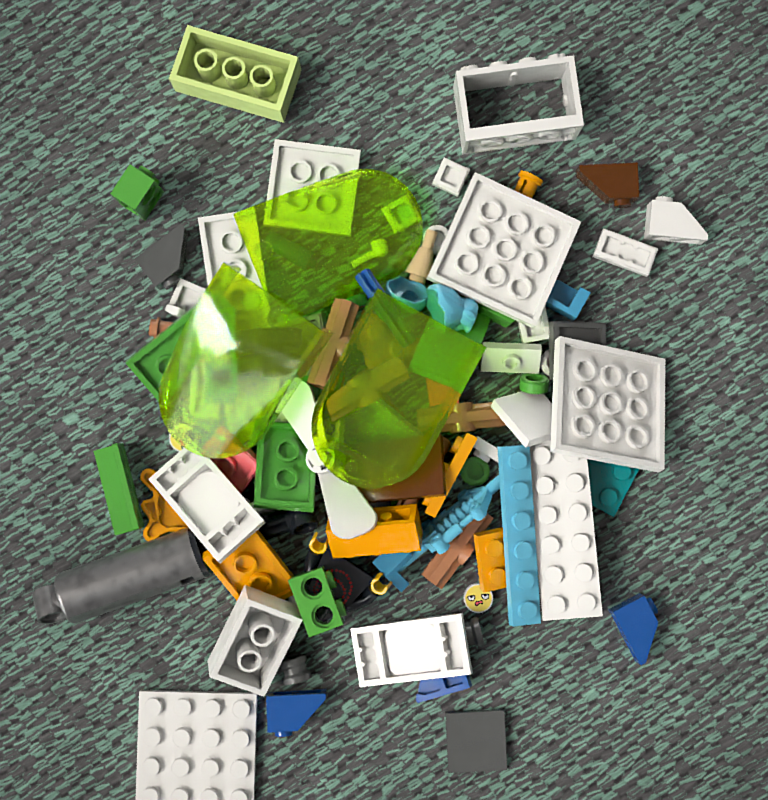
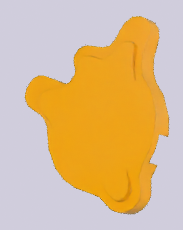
[140,468,188,541]

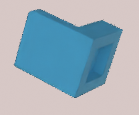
[545,280,590,321]
[372,552,413,592]

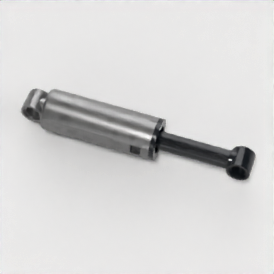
[32,510,319,624]

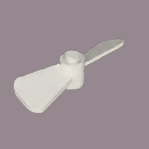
[280,381,378,539]

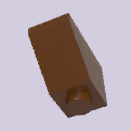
[575,162,640,208]

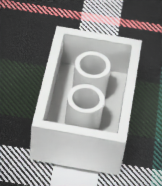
[207,585,303,697]

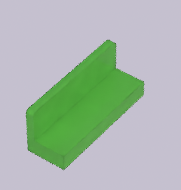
[94,443,145,535]

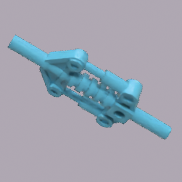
[400,475,500,572]

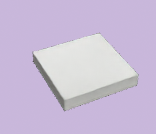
[490,391,552,448]

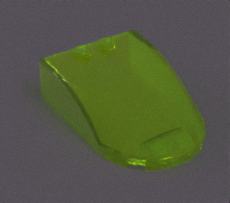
[233,169,423,326]
[159,262,334,458]
[311,288,487,488]

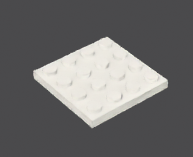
[427,172,581,328]
[550,336,665,472]
[136,690,258,800]

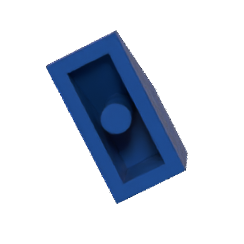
[608,593,658,665]
[266,689,327,737]

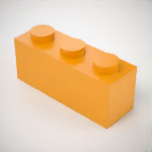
[326,504,423,559]

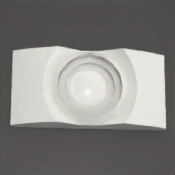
[149,440,266,563]
[350,613,473,687]

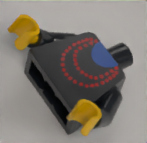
[304,532,392,621]

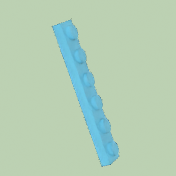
[497,444,541,627]

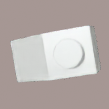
[644,196,708,245]

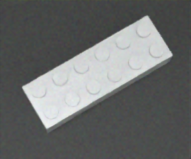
[530,440,603,621]

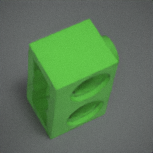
[110,164,164,221]
[288,566,347,637]

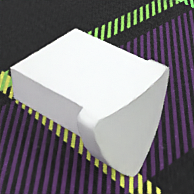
[165,278,208,318]

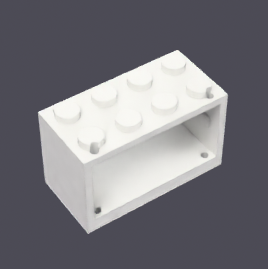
[453,53,584,155]

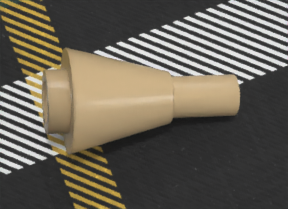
[405,229,438,284]

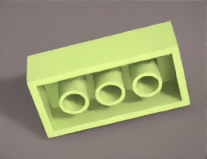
[169,25,301,123]

